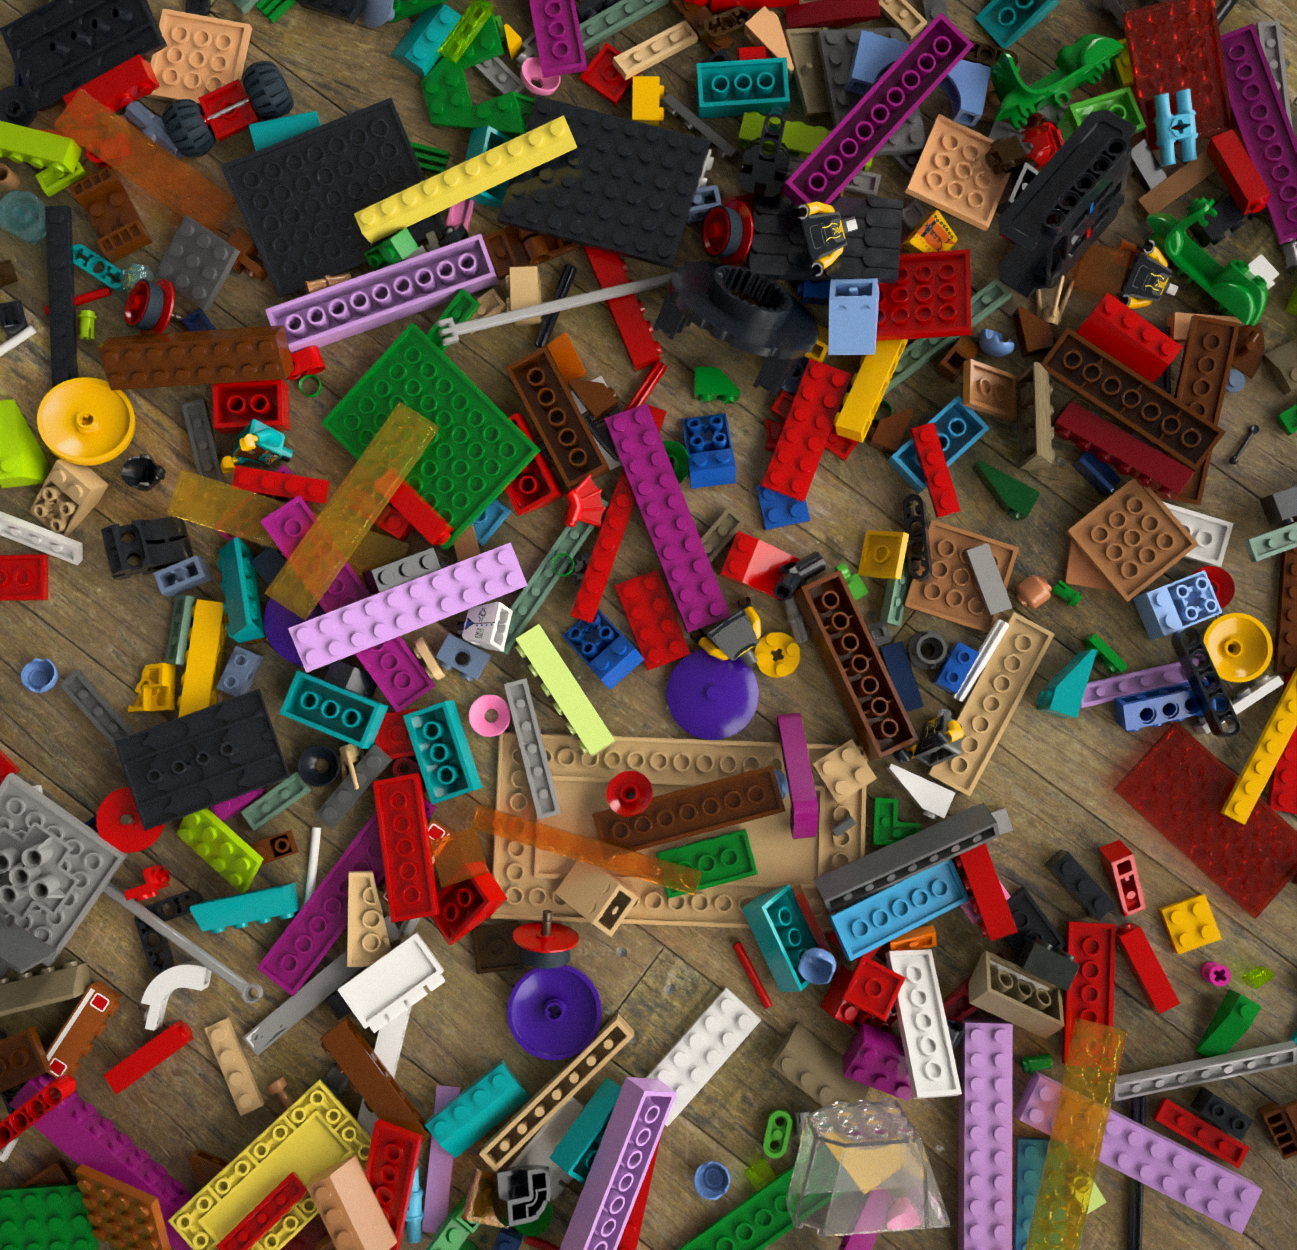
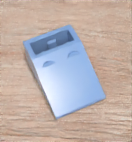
[828,278,880,355]
[1133,570,1222,640]

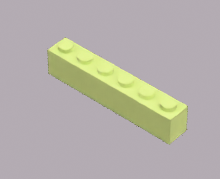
[515,624,615,757]

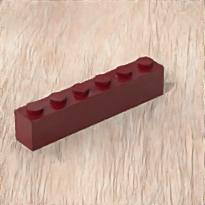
[1054,401,1194,501]

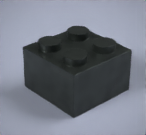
[1016,937,1080,991]

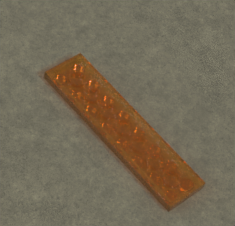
[54,89,236,233]

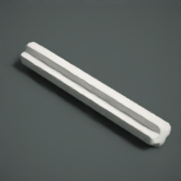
[952,619,1009,702]

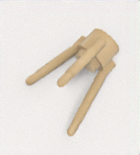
[1036,275,1075,327]
[339,744,379,790]

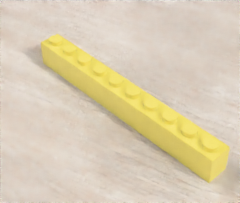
[354,115,577,244]

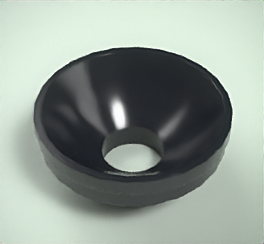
[297,745,341,787]

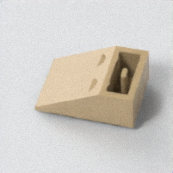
[29,459,108,537]
[555,854,639,937]

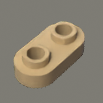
[413,637,446,681]

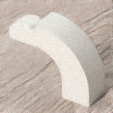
[141,961,212,1030]

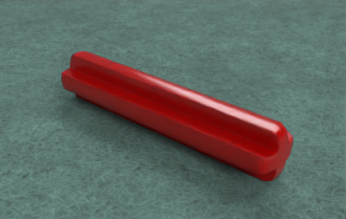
[623,361,666,412]

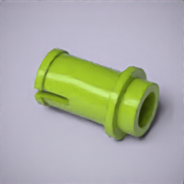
[78,310,97,340]

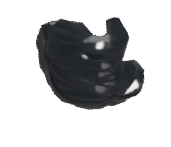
[121,454,166,492]

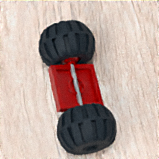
[162,61,294,158]

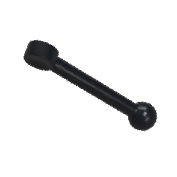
[1229,425,1259,465]

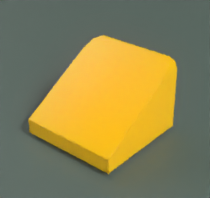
[504,24,523,60]

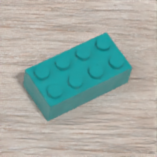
[279,670,389,749]

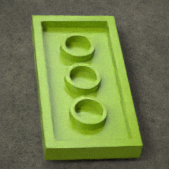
[176,808,263,894]

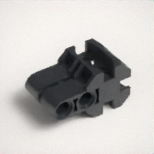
[738,106,791,198]
[101,515,194,580]

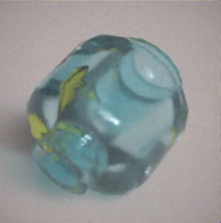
[122,263,154,291]

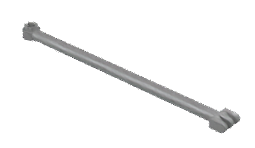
[436,265,684,346]
[103,882,263,1004]

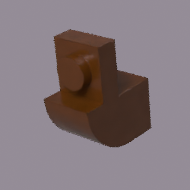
[227,227,268,282]

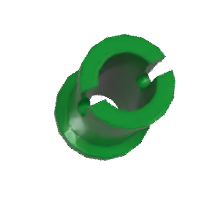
[1051,579,1082,607]
[1020,1053,1053,1075]

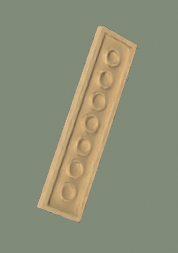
[927,612,1055,797]

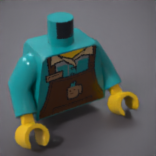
[220,419,293,473]

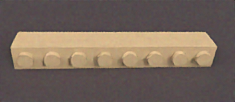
[479,1014,634,1172]

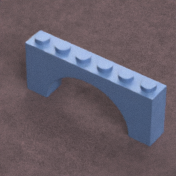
[846,30,991,127]

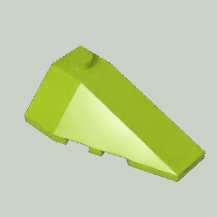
[0,399,50,488]

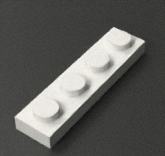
[0,511,83,565]
[1193,675,1284,734]

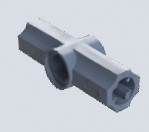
[124,100,184,161]

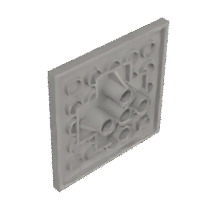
[0,773,128,967]

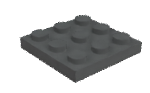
[154,215,241,311]

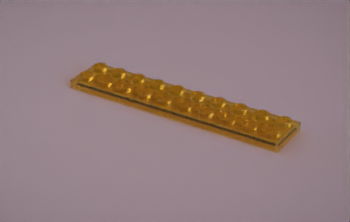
[264,402,439,621]
[167,469,409,577]
[1025,1018,1127,1250]

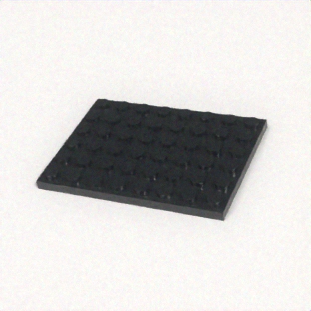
[497,96,711,269]
[221,98,446,298]

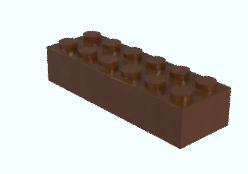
[505,346,610,490]

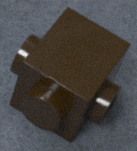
[985,135,1027,175]

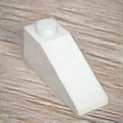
[886,763,955,820]

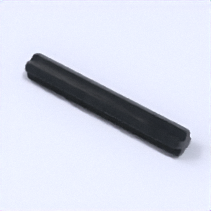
[534,264,577,348]

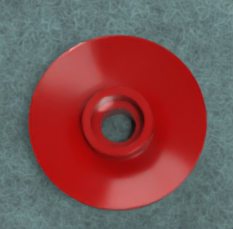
[1191,566,1235,609]
[606,771,653,817]

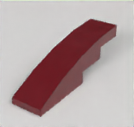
[786,0,881,29]
[942,952,1006,1022]

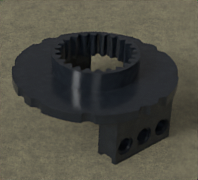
[653,261,819,397]

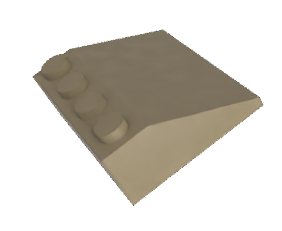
[1017,362,1055,469]

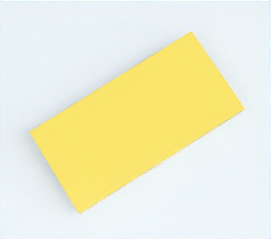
[168,1079,372,1250]

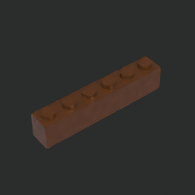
[320,1016,431,1144]

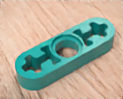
[73,244,129,292]

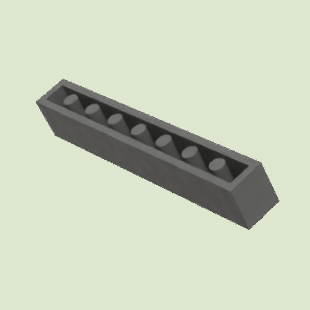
[813,802,1000,914]

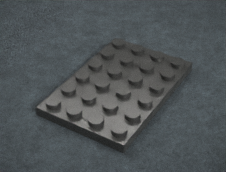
[817,27,926,156]

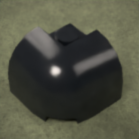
[491,1165,551,1227]

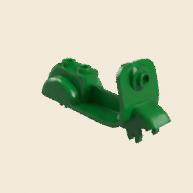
[990,33,1124,131]
[1147,197,1268,326]

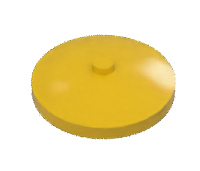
[37,377,136,465]

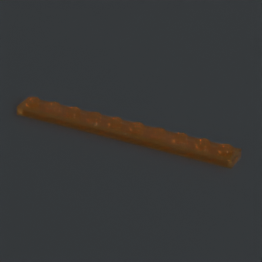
[471,805,702,896]

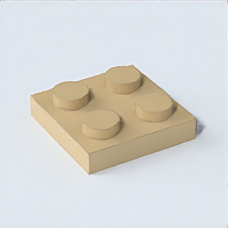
[812,739,877,803]

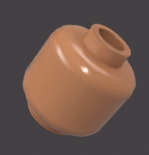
[1015,575,1052,609]

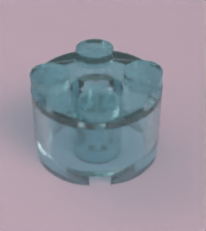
[0,190,47,245]

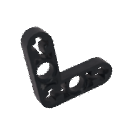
[134,890,203,973]

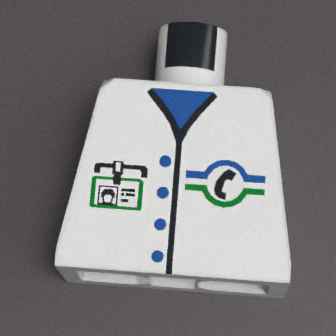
[457,602,512,652]

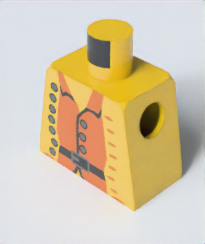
[901,210,957,254]

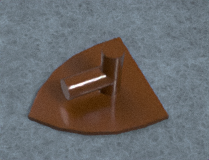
[1231,323,1265,379]

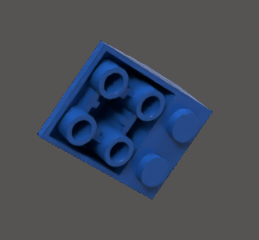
[681,413,736,489]
[562,609,644,690]

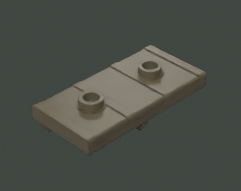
[783,27,831,118]

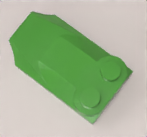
[1056,87,1146,142]

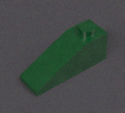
[972,460,1040,520]

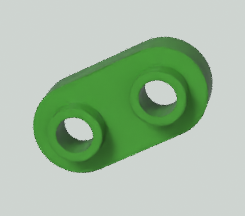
[762,1108,792,1159]

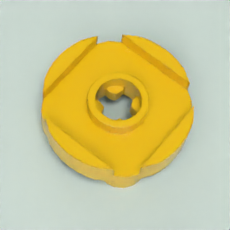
[754,632,800,678]

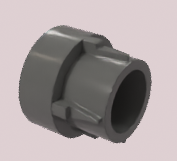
[906,630,949,670]

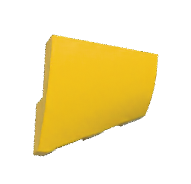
[128,663,176,713]

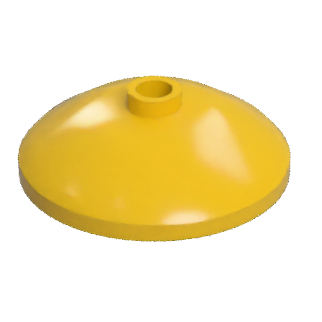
[1202,613,1273,683]

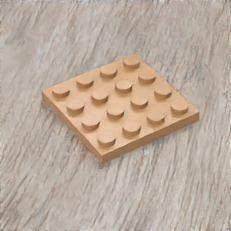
[147,9,252,107]
[905,114,1011,231]

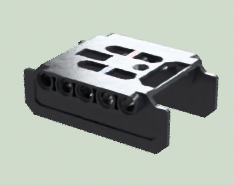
[998,110,1137,298]

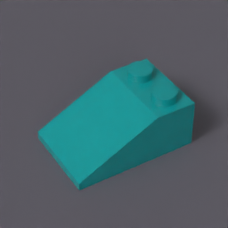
[975,0,1060,49]
[1036,649,1097,719]

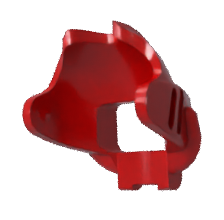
[1021,122,1065,170]

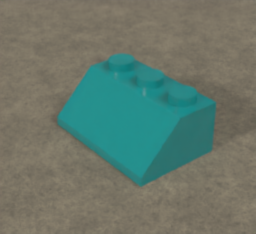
[391,4,466,79]
[249,111,321,151]
[465,125,512,208]

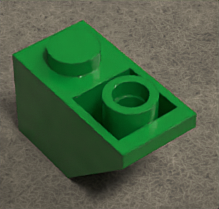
[363,228,419,271]
[694,367,740,404]

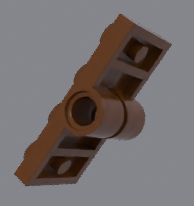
[482,226,583,280]

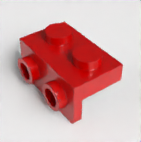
[124,864,170,902]

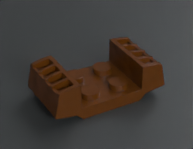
[69,166,152,263]
[1258,1099,1297,1160]

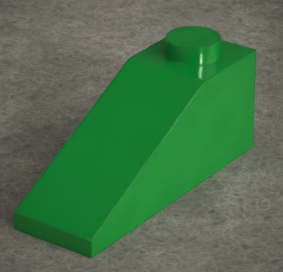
[1195,989,1261,1058]

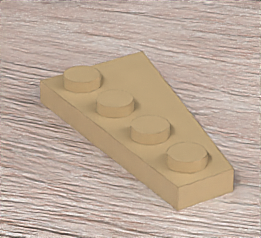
[347,871,392,967]

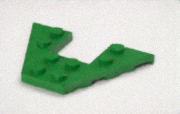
[420,9,526,135]

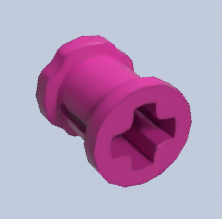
[1201,962,1231,986]

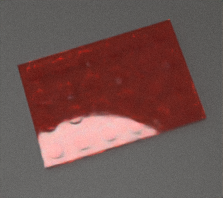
[1122,0,1234,151]

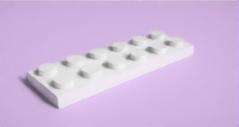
[885,949,962,1099]
[646,987,761,1127]

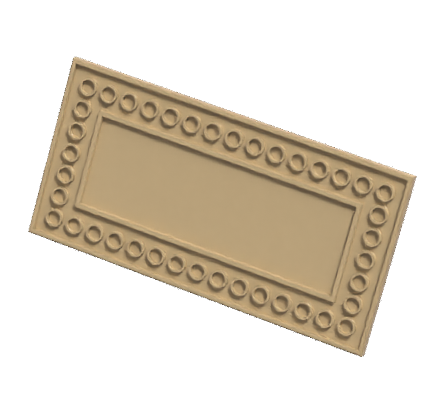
[490,732,867,932]

